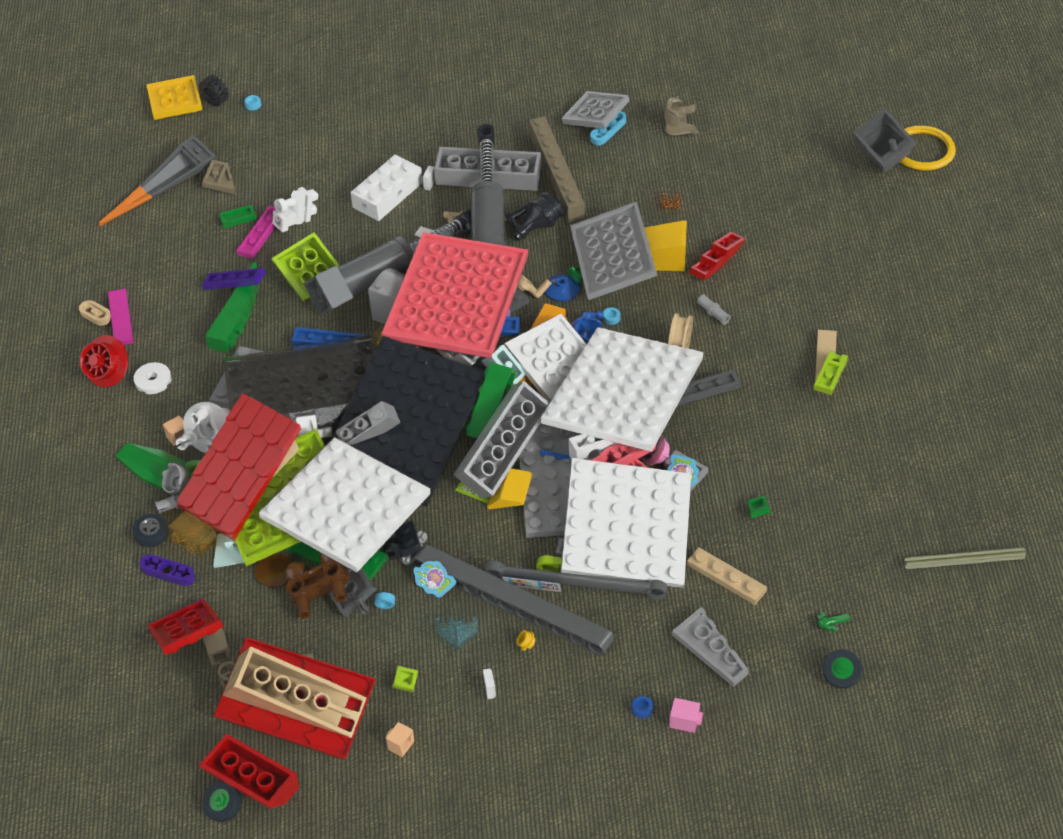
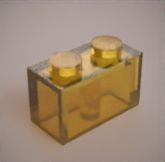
[169,511,217,557]

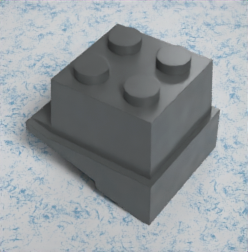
[853,108,917,173]

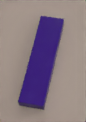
[201,268,266,290]

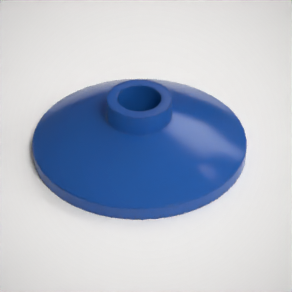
[545,274,580,302]

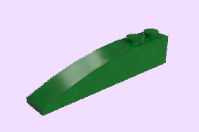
[205,262,258,353]

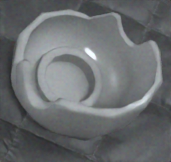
[162,463,189,494]

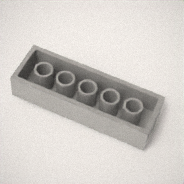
[434,147,541,191]
[453,381,550,499]

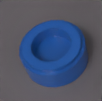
[631,696,653,719]

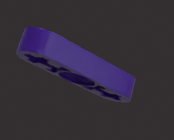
[139,554,195,586]

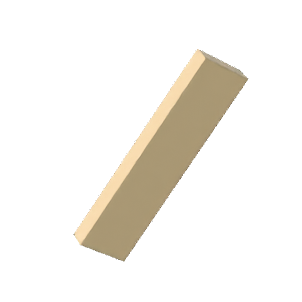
[815,330,837,382]

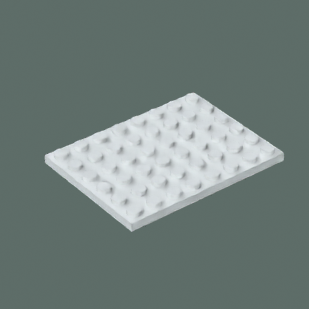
[541,327,703,452]

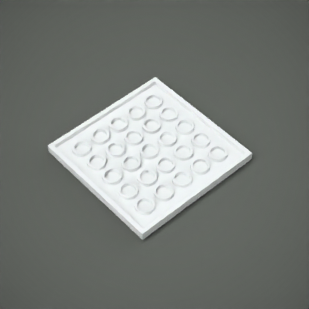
[259,438,430,572]
[561,458,691,588]

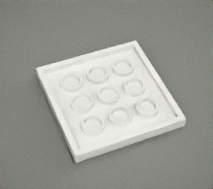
[504,314,587,403]

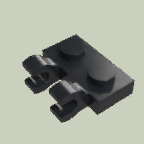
[384,520,422,560]

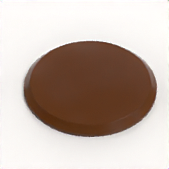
[255,554,293,587]

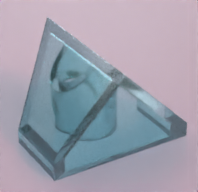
[436,617,479,650]

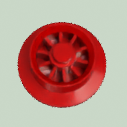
[80,335,128,387]

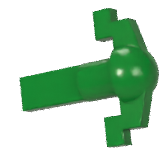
[817,612,851,633]

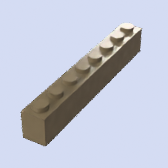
[529,116,585,223]

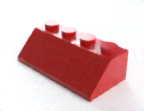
[199,733,299,809]

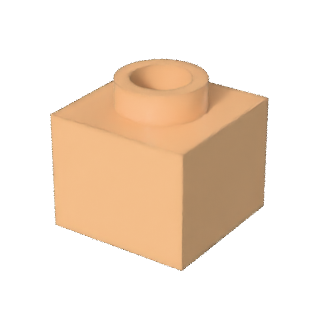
[163,416,185,446]
[386,722,414,757]

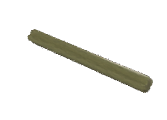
[904,547,1026,569]

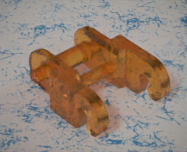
[663,192,680,210]

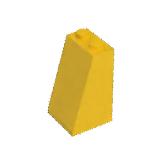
[644,221,687,271]

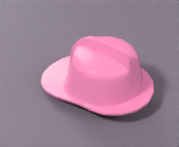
[640,435,670,465]

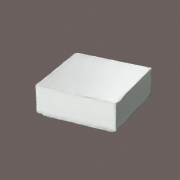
[423,166,435,191]
[483,669,496,699]

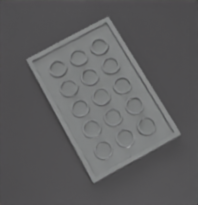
[570,202,658,300]

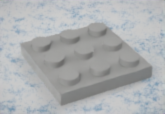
[562,91,630,129]

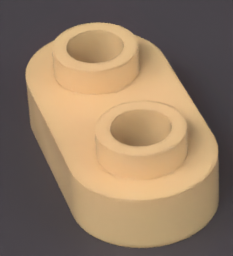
[79,300,111,326]

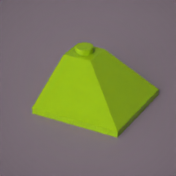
[271,232,340,302]

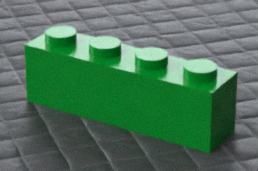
[466,362,517,440]

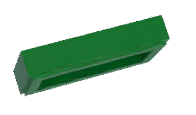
[219,205,257,229]

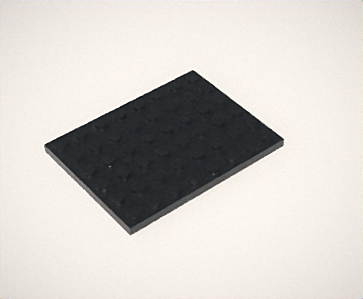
[331,336,485,507]

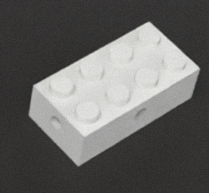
[350,155,423,221]

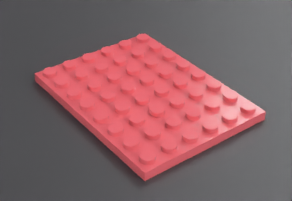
[382,232,528,358]

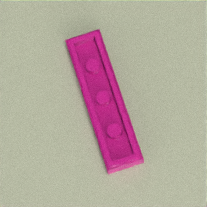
[236,205,280,259]
[108,288,134,345]

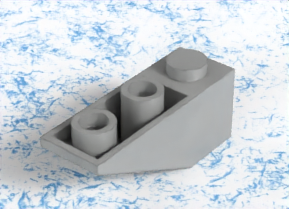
[336,401,400,446]

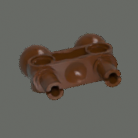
[284,553,350,619]

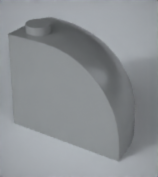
[368,268,405,324]

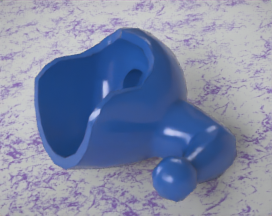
[571,311,603,344]

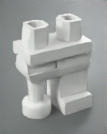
[272,187,318,232]

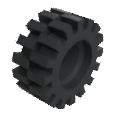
[198,75,229,107]

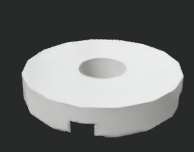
[134,362,171,394]

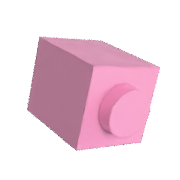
[670,698,703,733]

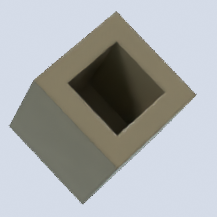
[203,628,232,666]

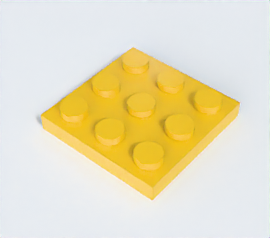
[146,75,202,120]

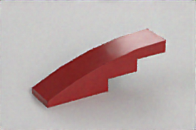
[689,232,745,281]

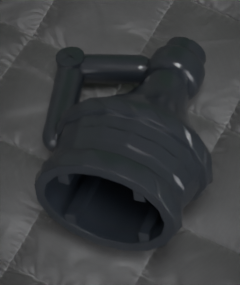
[506,192,564,241]

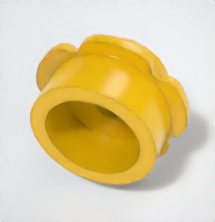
[516,630,535,651]

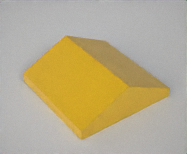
[487,469,532,509]

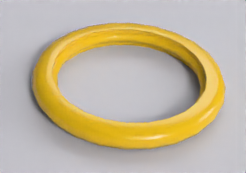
[900,125,956,171]

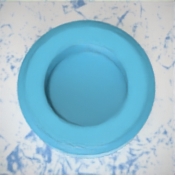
[244,95,261,110]
[602,307,620,325]
[374,592,395,609]

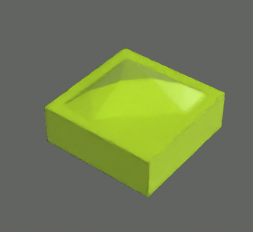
[392,666,418,693]

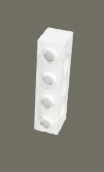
[569,434,618,460]

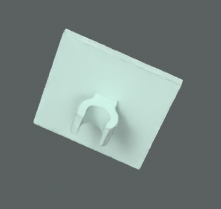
[213,533,244,568]

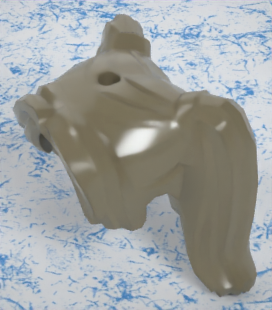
[664,98,698,136]

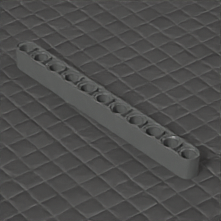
[411,544,614,656]

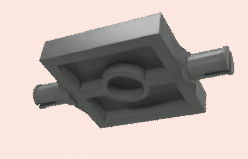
[329,567,377,617]

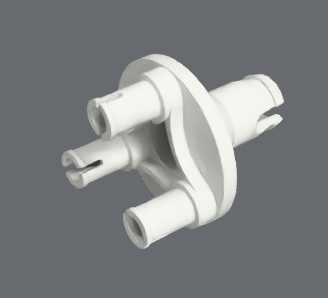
[176,402,231,453]

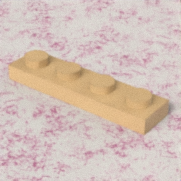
[687,547,767,605]

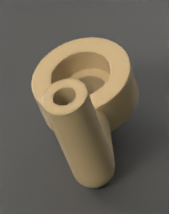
[517,274,552,298]

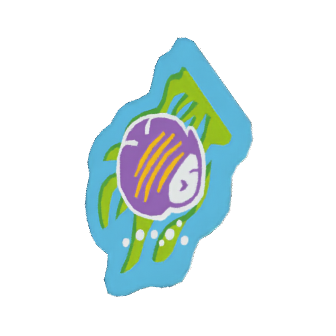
[667,454,699,488]
[413,561,456,598]

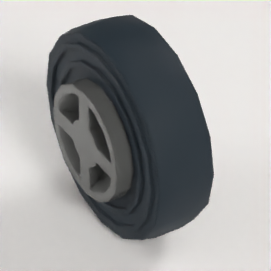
[132,514,169,547]

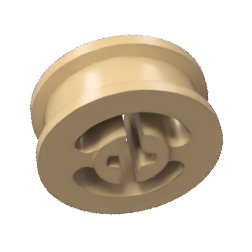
[668,313,693,349]

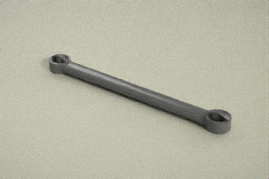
[484,561,668,600]

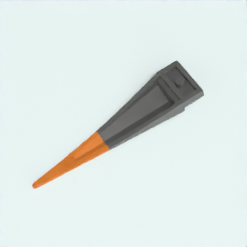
[99,135,216,226]

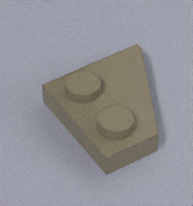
[202,160,235,194]

